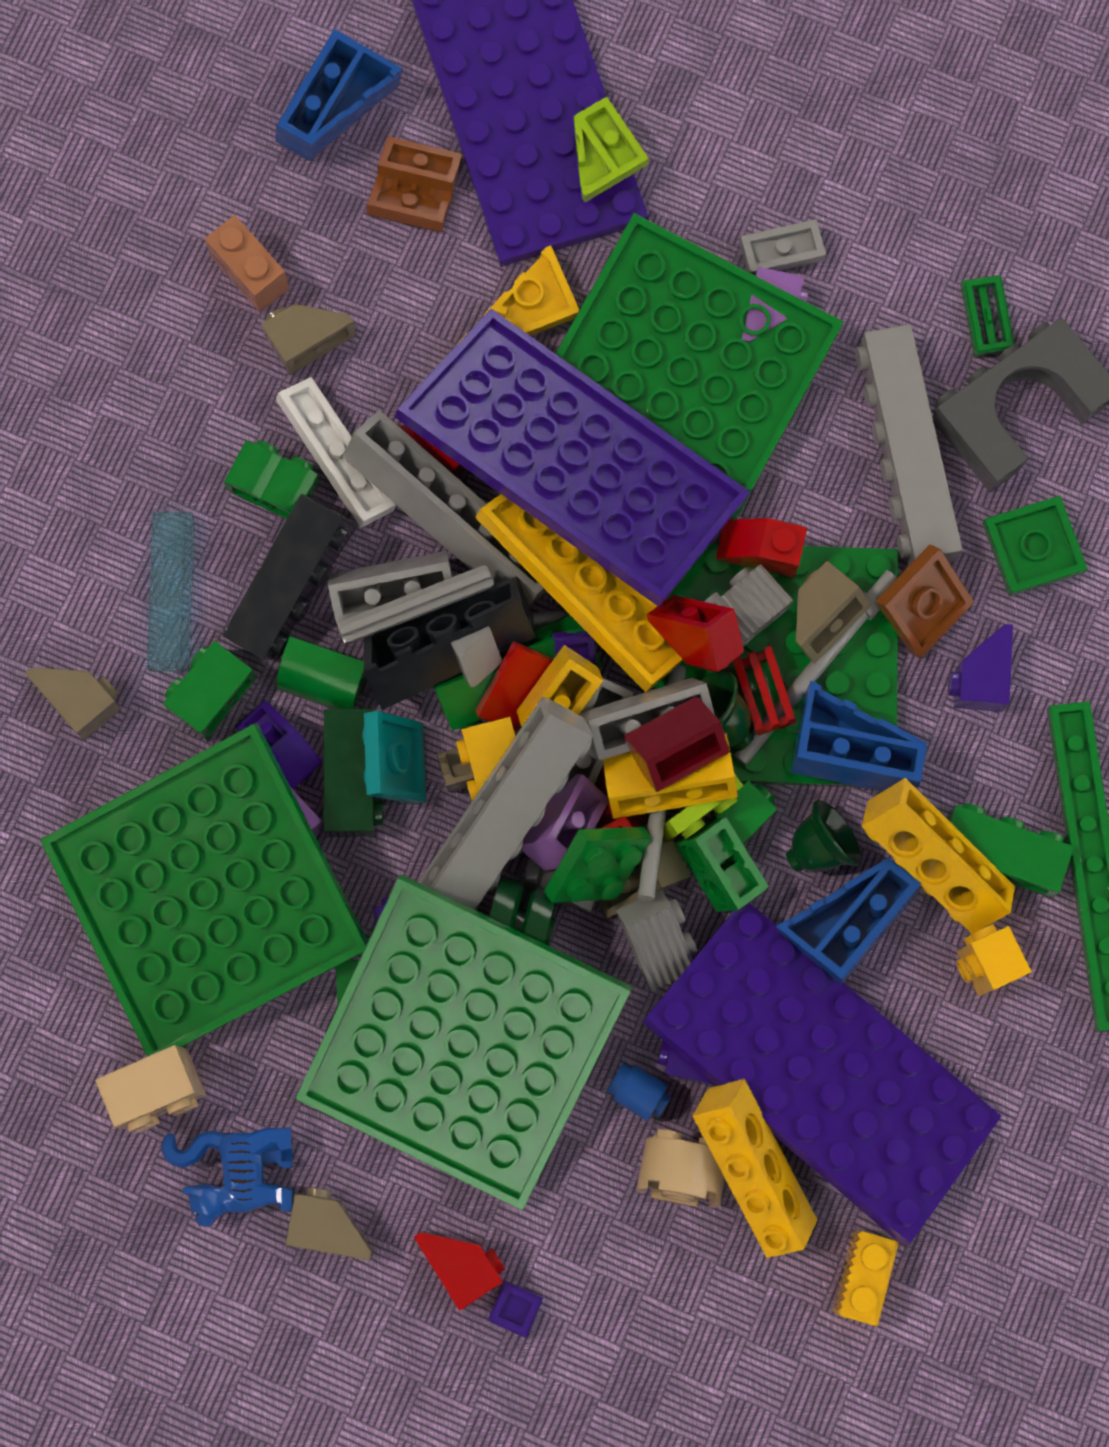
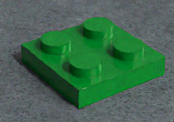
[982,496,1088,597]
[544,827,652,903]

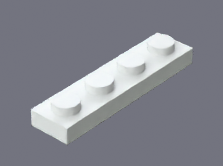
[276,377,396,528]

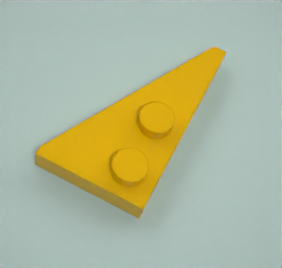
[457,245,579,344]

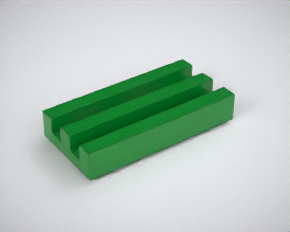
[960,275,1014,358]

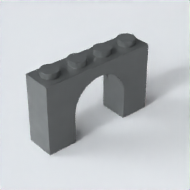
[932,317,1109,492]

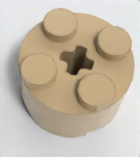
[636,1129,725,1208]

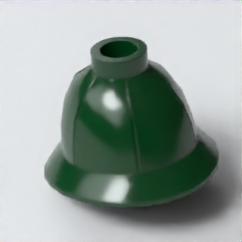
[701,669,755,751]
[786,800,862,872]

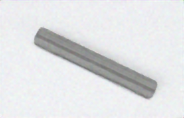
[338,565,494,644]

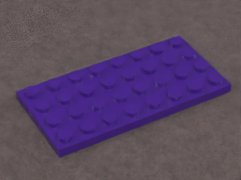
[411,0,648,267]
[395,309,750,607]
[642,902,1001,1247]

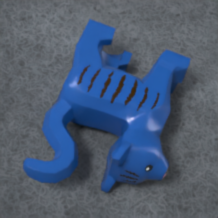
[161,1128,293,1227]

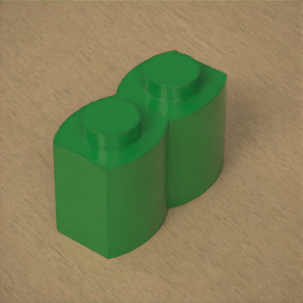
[224,440,319,520]

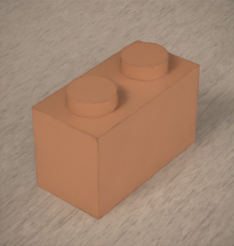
[204,215,290,313]

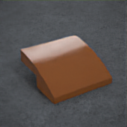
[367,136,463,233]

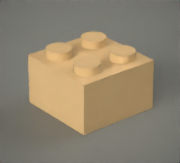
[95,1045,206,1133]

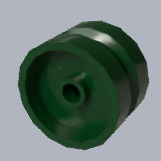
[489,877,556,946]

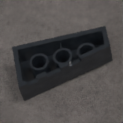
[222,493,358,660]
[364,577,535,710]

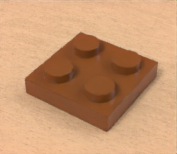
[875,544,974,659]

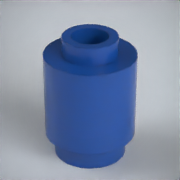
[607,1062,671,1121]

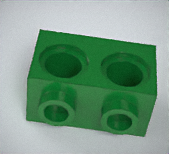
[674,817,769,912]

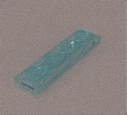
[147,512,195,672]

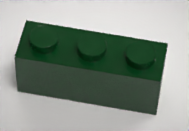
[324,709,384,837]

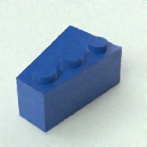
[275,28,403,161]
[790,680,927,791]
[776,858,921,985]

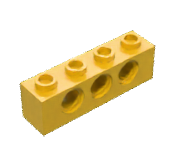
[861,778,1015,934]
[692,1079,817,1258]

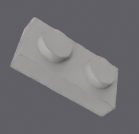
[740,219,826,276]

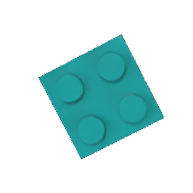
[362,711,426,804]

